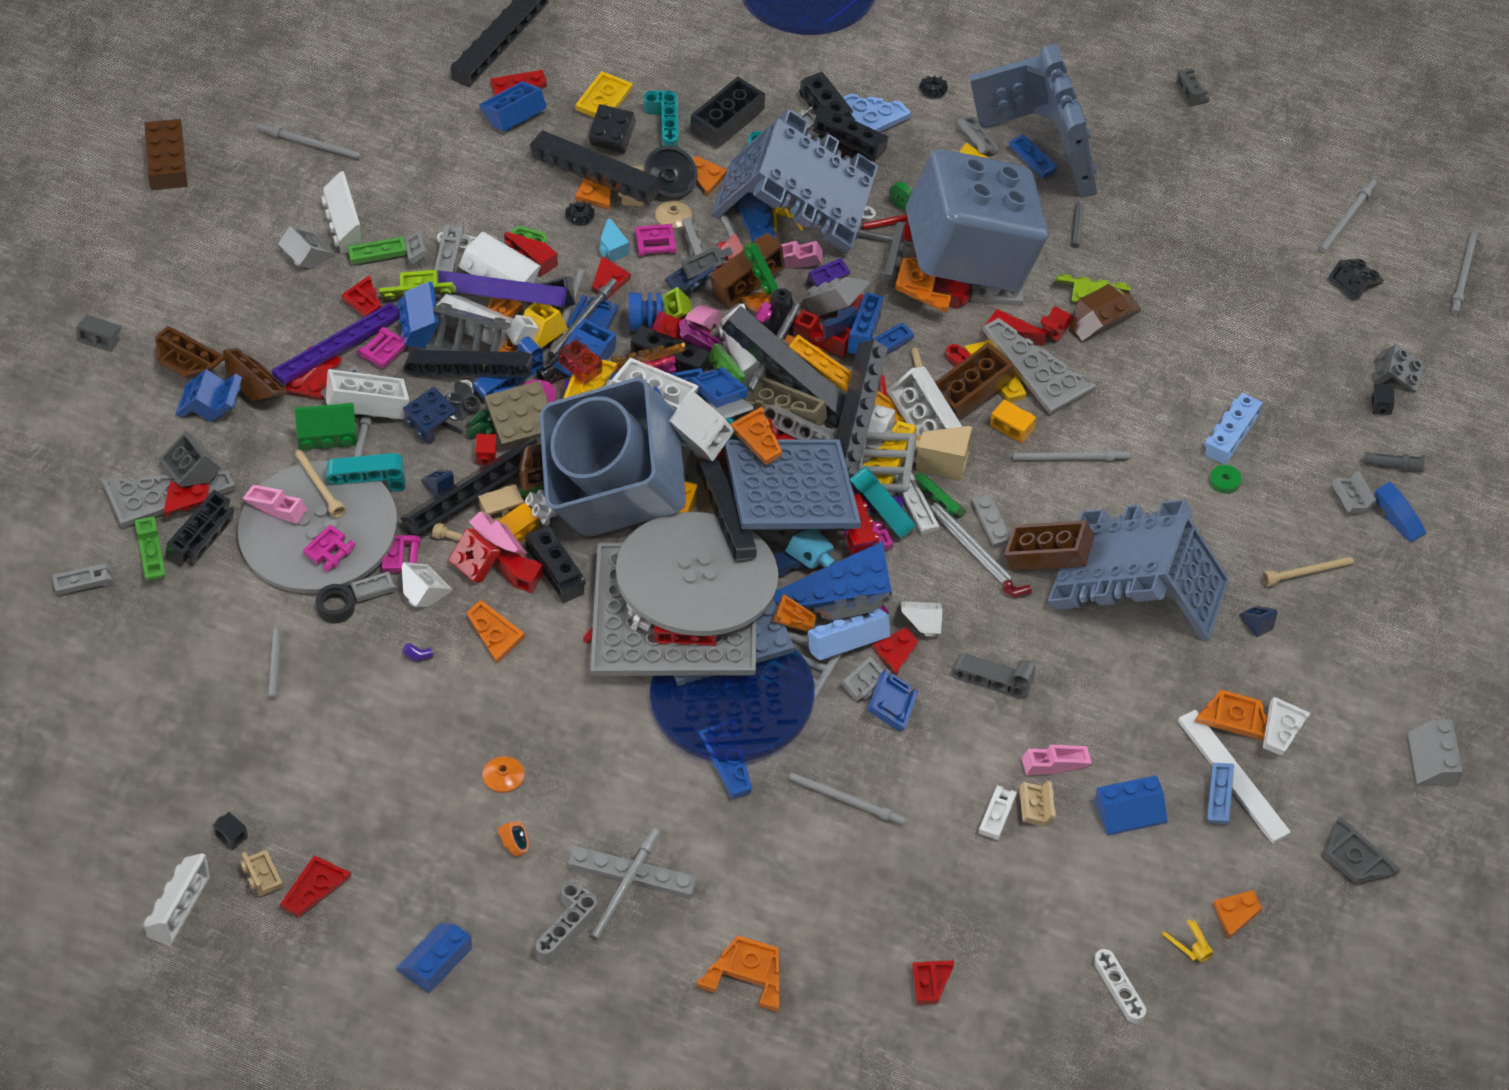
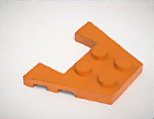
[895,257,951,313]
[697,935,779,1012]

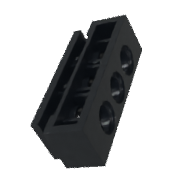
[799,71,855,131]
[813,107,889,162]
[631,325,709,373]
[165,490,234,567]
[525,525,586,604]

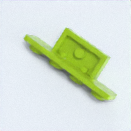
[379,270,456,300]
[1056,274,1131,303]

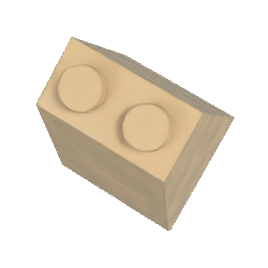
[913,426,972,481]

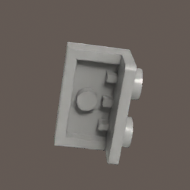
[1331,472,1376,513]
[840,656,890,701]

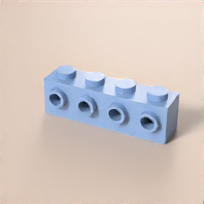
[1204,393,1263,465]
[808,607,890,660]

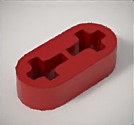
[945,344,971,367]

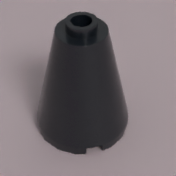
[762,288,798,339]

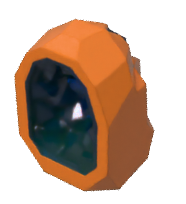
[498,821,529,857]

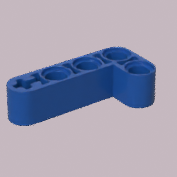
[472,336,543,401]

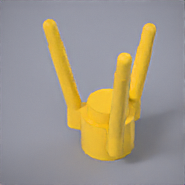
[771,205,804,232]
[1162,919,1214,963]

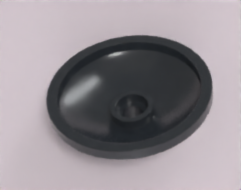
[644,146,698,198]

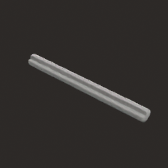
[930,503,1012,583]

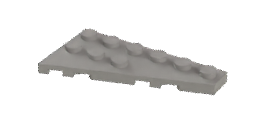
[102,471,235,528]

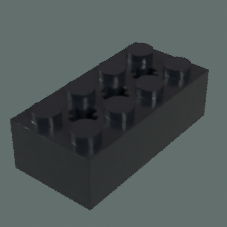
[690,76,765,148]

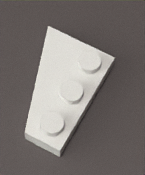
[1263,697,1310,756]

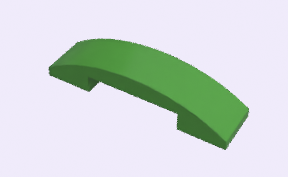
[135,516,166,580]

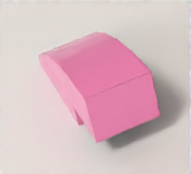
[782,241,823,268]
[686,305,723,330]
[243,485,307,524]
[469,511,527,556]
[1022,745,1092,775]

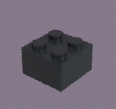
[588,104,636,153]

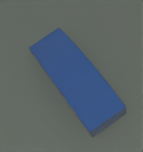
[1374,481,1426,543]

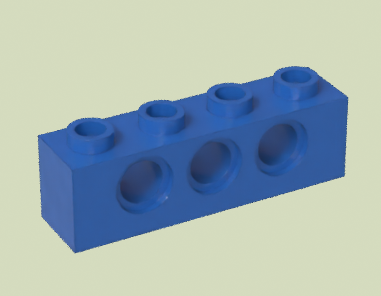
[847,292,884,355]

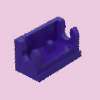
[806,258,850,287]

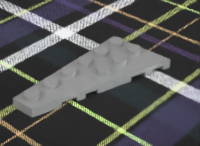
[982,318,1096,415]

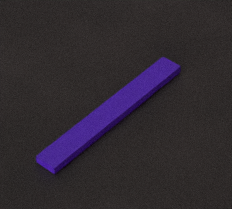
[431,269,567,307]
[272,302,400,385]

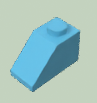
[599,219,629,262]

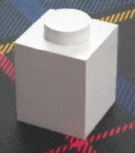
[507,315,539,346]

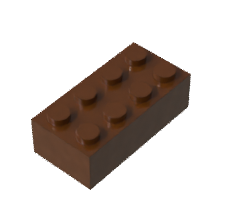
[144,119,188,191]
[710,232,785,310]
[935,342,1015,420]
[1004,520,1095,571]

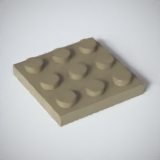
[484,381,548,448]

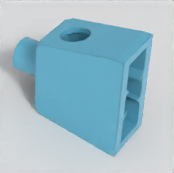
[785,529,836,569]

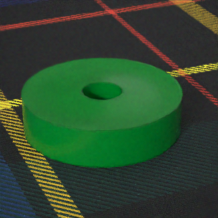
[889,182,913,210]
[1209,465,1242,494]

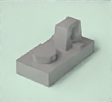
[404,231,429,267]

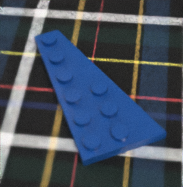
[773,541,892,609]

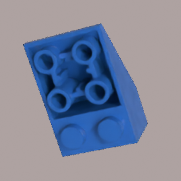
[553,318,617,377]

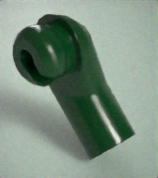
[467,411,493,427]
[466,422,496,439]

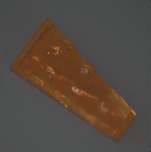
[611,343,686,369]

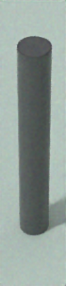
[1072,202,1083,248]

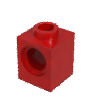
[475,434,497,465]

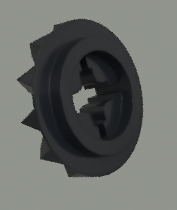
[919,75,948,98]
[565,200,595,225]

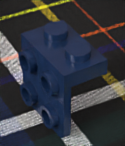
[665,265,716,296]
[403,387,456,445]

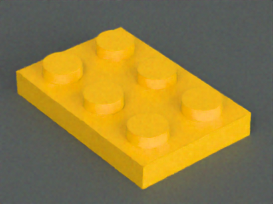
[575,71,633,117]

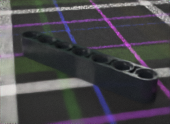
[403,350,535,378]
[696,458,757,561]

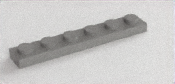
[567,846,697,899]

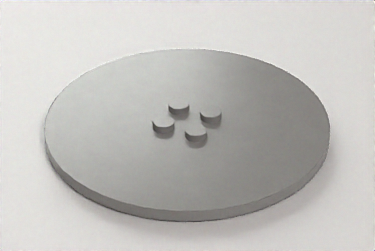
[238,461,398,593]
[616,512,778,636]

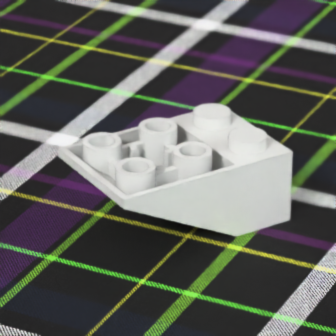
[669,390,734,461]

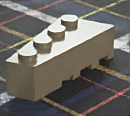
[743,377,827,428]

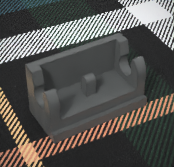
[1176,68,1209,107]
[76,315,121,352]

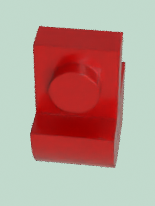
[1040,306,1074,341]

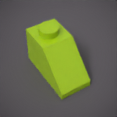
[662,287,692,319]

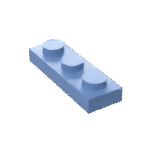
[1207,763,1234,824]

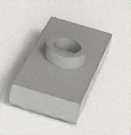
[350,572,396,602]

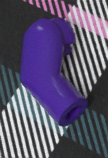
[403,643,433,661]

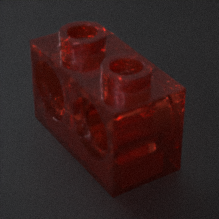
[559,339,602,384]

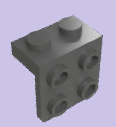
[1374,344,1423,392]

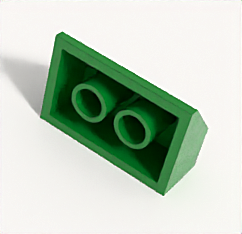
[294,403,357,450]

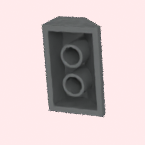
[159,430,221,487]

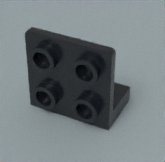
[1328,258,1384,300]

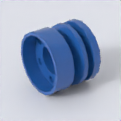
[629,292,664,332]

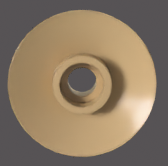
[655,201,692,229]

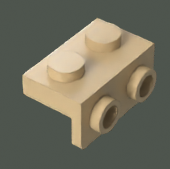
[1019,781,1056,827]
[240,850,283,897]

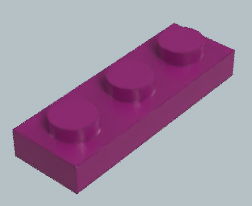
[679,318,721,353]

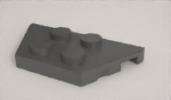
[884,222,906,288]
[813,592,891,620]
[1325,816,1400,884]

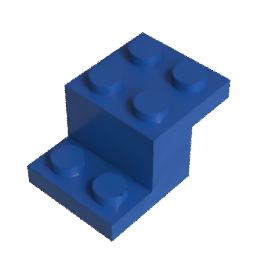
[175,369,242,422]

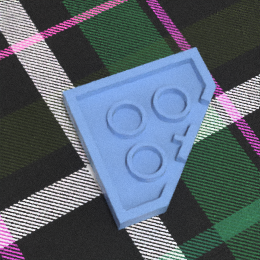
[843,93,911,132]

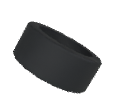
[316,584,355,623]

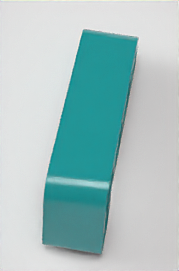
[643,90,679,147]
[326,453,406,492]
[850,466,917,539]

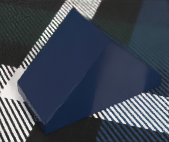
[421,470,454,496]
[1239,606,1278,637]

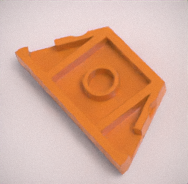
[1195,690,1267,741]

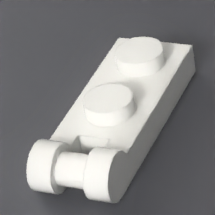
[978,785,1017,840]

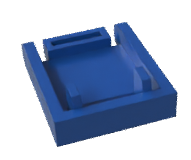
[567,294,619,329]
[689,367,749,408]
[867,670,918,732]

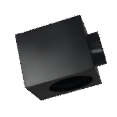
[1371,384,1395,415]
[213,812,248,851]

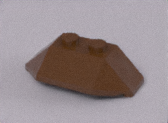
[1071,284,1141,343]
[155,326,225,379]
[223,348,287,401]
[519,443,544,490]

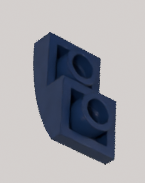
[822,306,857,339]
[773,551,806,576]

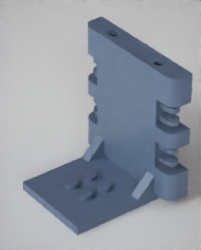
[969,43,1097,197]
[712,109,878,253]
[1048,499,1230,641]

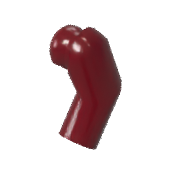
[1002,580,1032,598]

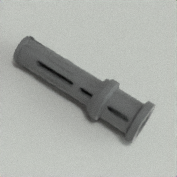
[1364,452,1425,473]

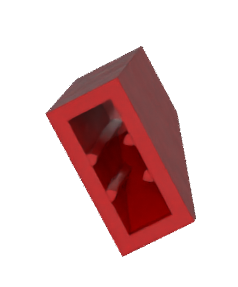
[933,277,970,309]

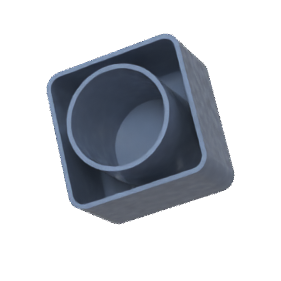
[906,149,1049,292]
[539,377,686,537]

